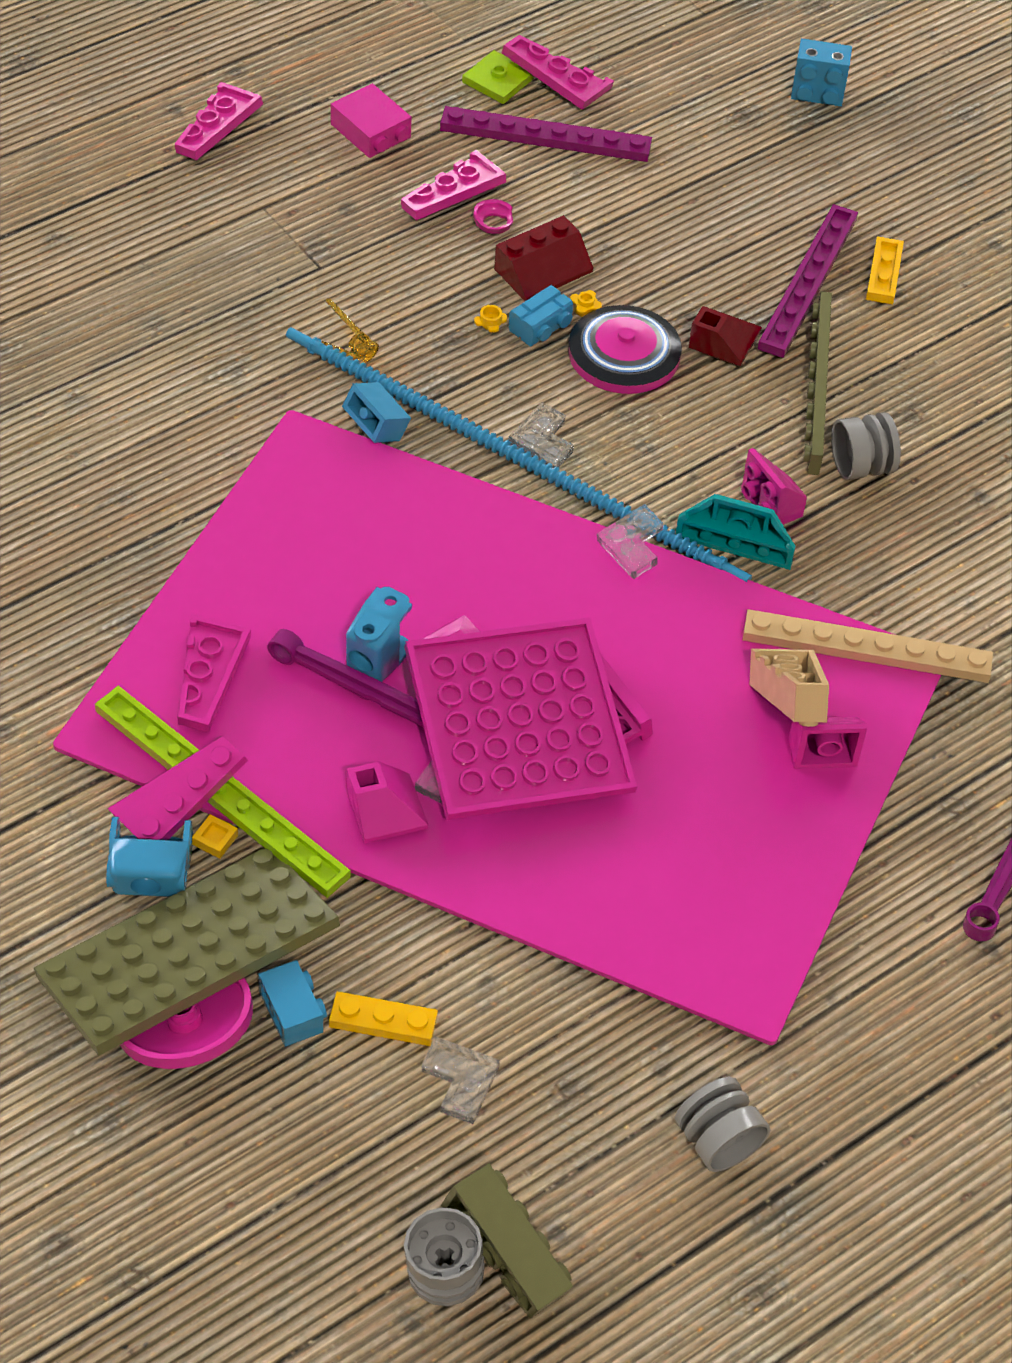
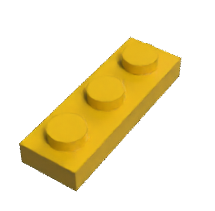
[866,236,904,305]
[329,991,438,1046]

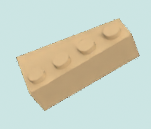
[749,649,829,727]

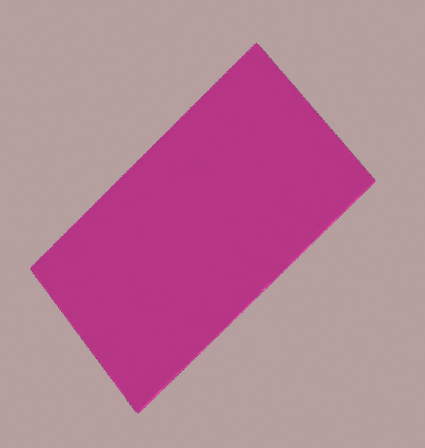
[53,410,942,1045]

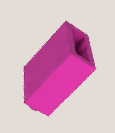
[331,83,412,158]

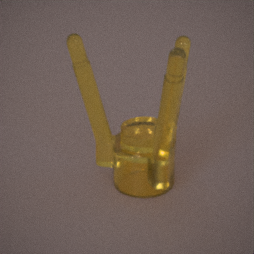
[322,298,379,362]

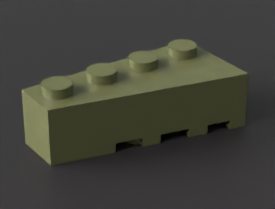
[441,1163,573,1319]

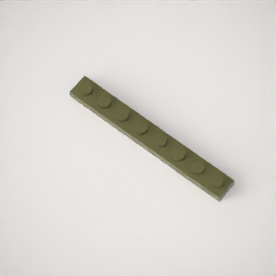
[803,291,832,475]

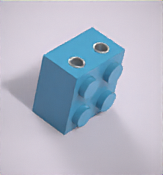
[791,38,852,107]

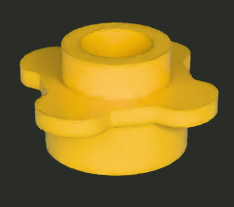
[570,290,602,317]
[474,305,507,333]

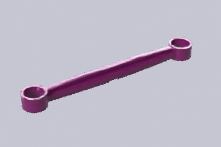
[267,629,424,727]
[963,838,1012,941]

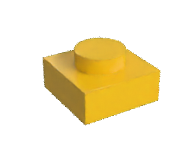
[192,814,238,859]

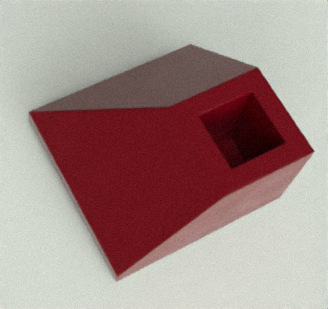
[688,306,762,366]

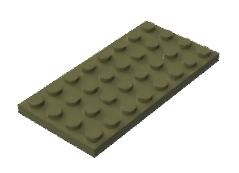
[34,848,340,1056]

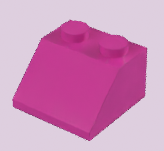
[789,716,867,769]

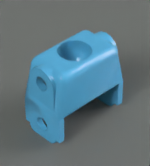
[346,587,412,682]
[106,817,193,897]

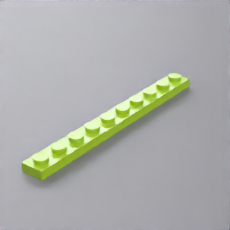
[95,685,351,898]

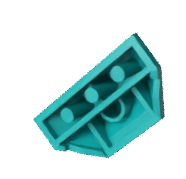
[676,494,796,570]

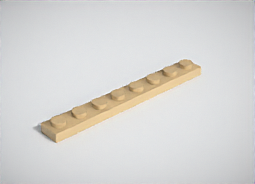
[742,609,993,683]

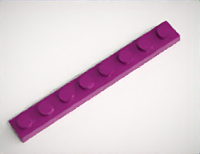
[440,106,652,162]
[758,204,858,358]

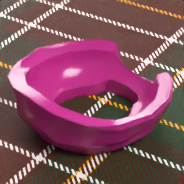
[473,199,513,234]

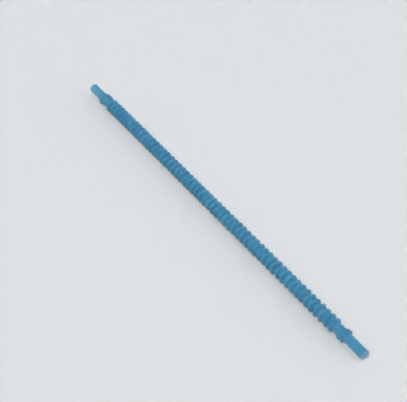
[286,327,752,582]

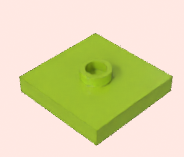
[462,50,534,104]

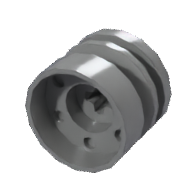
[831,412,901,480]
[675,1076,771,1172]
[404,1207,485,1306]

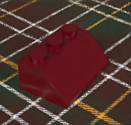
[494,215,594,301]

